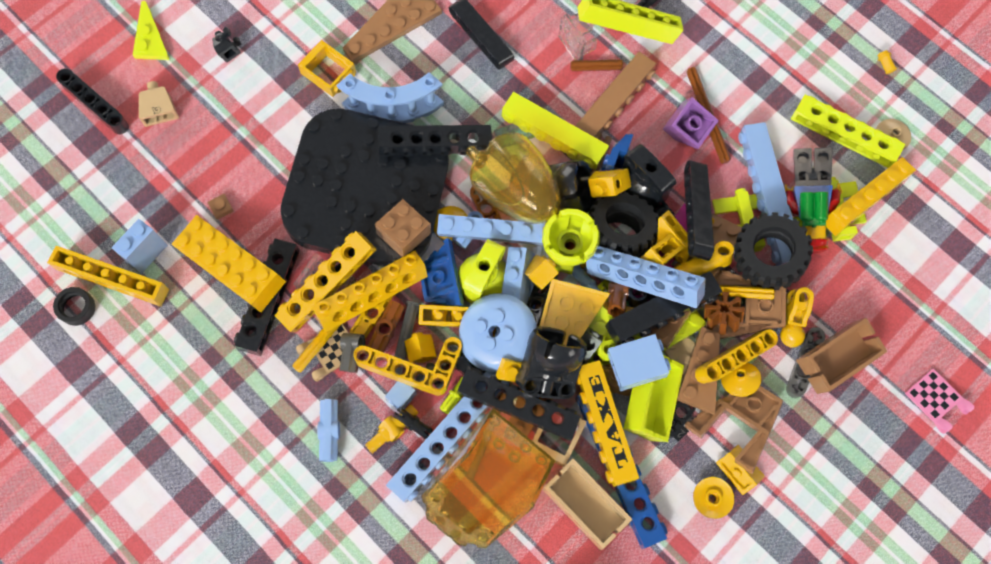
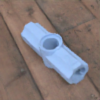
[317,399,340,462]

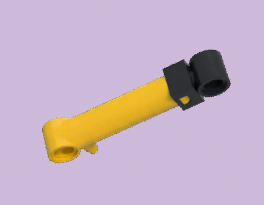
[628,241,734,308]

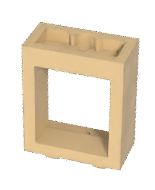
[528,404,587,467]

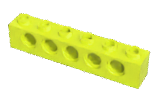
[791,94,905,168]

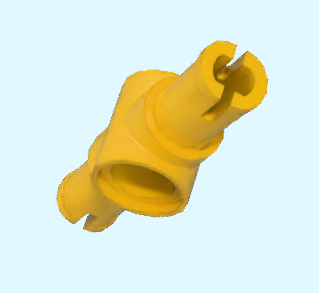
[365,405,418,454]

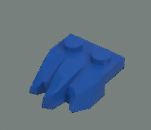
[601,134,633,171]

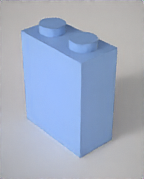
[112,219,168,274]
[607,334,671,391]

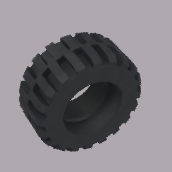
[589,192,659,258]
[734,212,813,290]

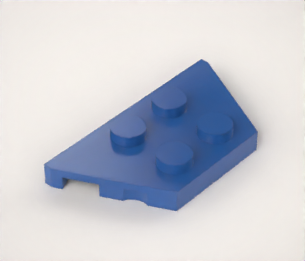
[421,238,464,307]

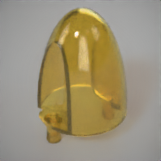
[466,133,561,224]

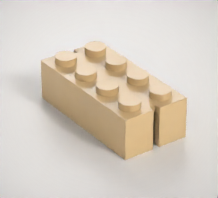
[542,459,632,550]

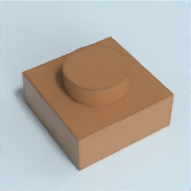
[207,194,234,220]

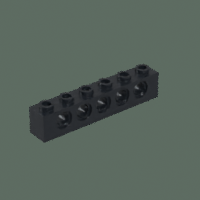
[378,125,493,157]
[234,238,300,356]
[457,368,581,441]

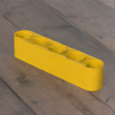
[695,329,778,384]

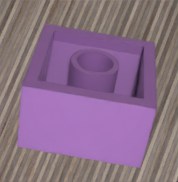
[663,97,719,149]

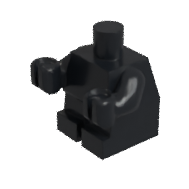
[212,27,241,63]

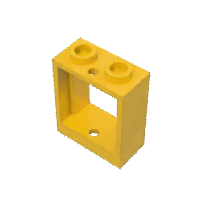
[298,40,356,97]

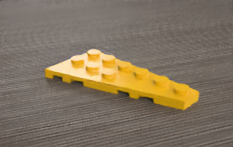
[522,279,610,399]

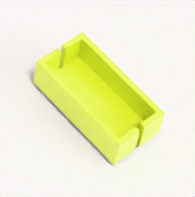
[623,355,684,442]

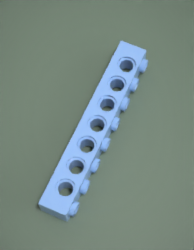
[386,371,511,503]

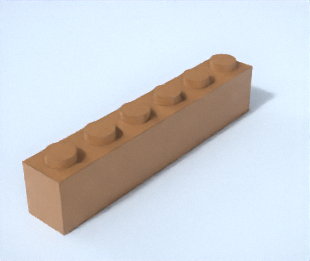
[575,52,656,140]

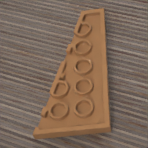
[343,0,442,63]

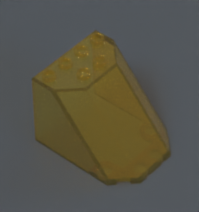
[421,408,556,549]

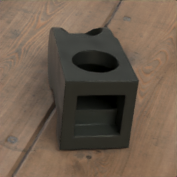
[581,327,603,365]

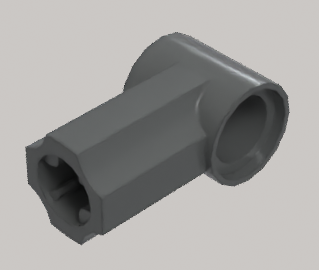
[339,333,365,373]

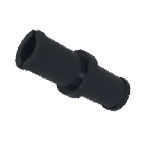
[393,407,433,439]

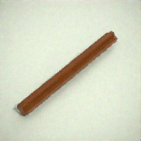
[686,67,731,164]

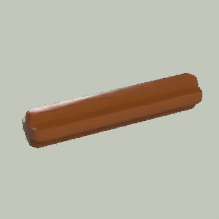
[570,59,623,71]

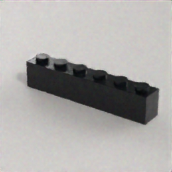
[605,271,722,346]

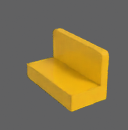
[716,445,765,495]

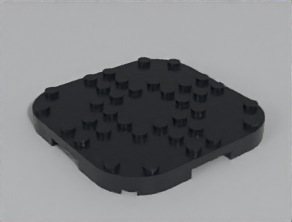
[281,109,449,267]

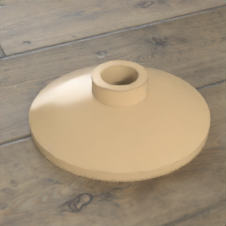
[876,119,911,151]

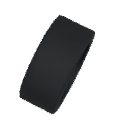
[53,287,96,326]

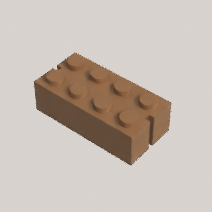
[796,318,888,394]

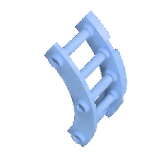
[336,72,444,123]

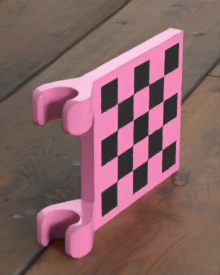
[905,369,974,434]

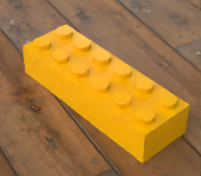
[171,215,286,312]

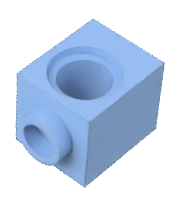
[385,381,417,409]

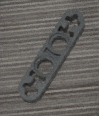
[786,327,825,398]

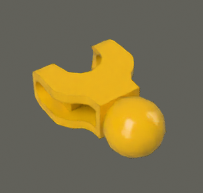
[780,287,814,348]

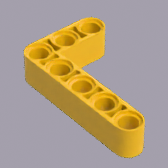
[353,337,462,396]

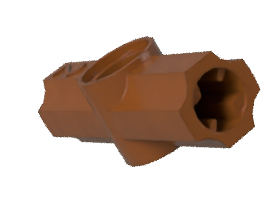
[608,281,629,318]
[365,300,405,356]

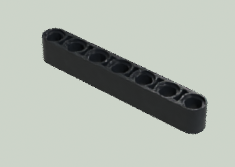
[684,160,714,261]

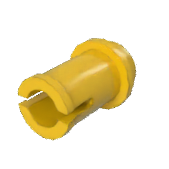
[877,50,897,74]

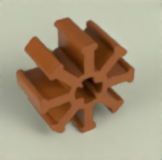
[704,292,745,335]

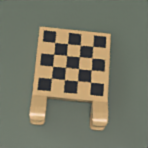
[296,324,348,382]

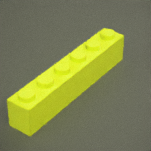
[577,0,684,44]
[501,92,609,170]

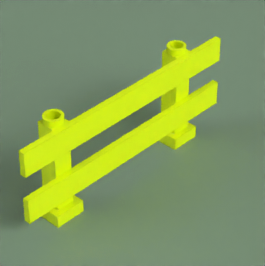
[712,177,867,252]

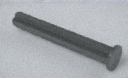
[394,301,421,375]

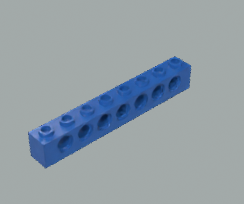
[575,394,668,549]

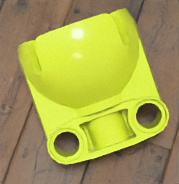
[542,208,600,275]
[458,239,506,305]

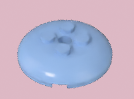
[459,293,537,373]

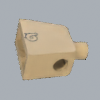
[139,81,179,127]

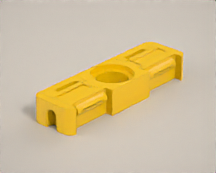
[350,294,396,341]

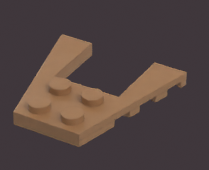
[705,270,786,339]
[685,386,783,474]

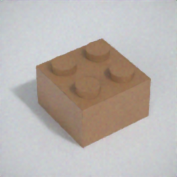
[375,199,431,257]

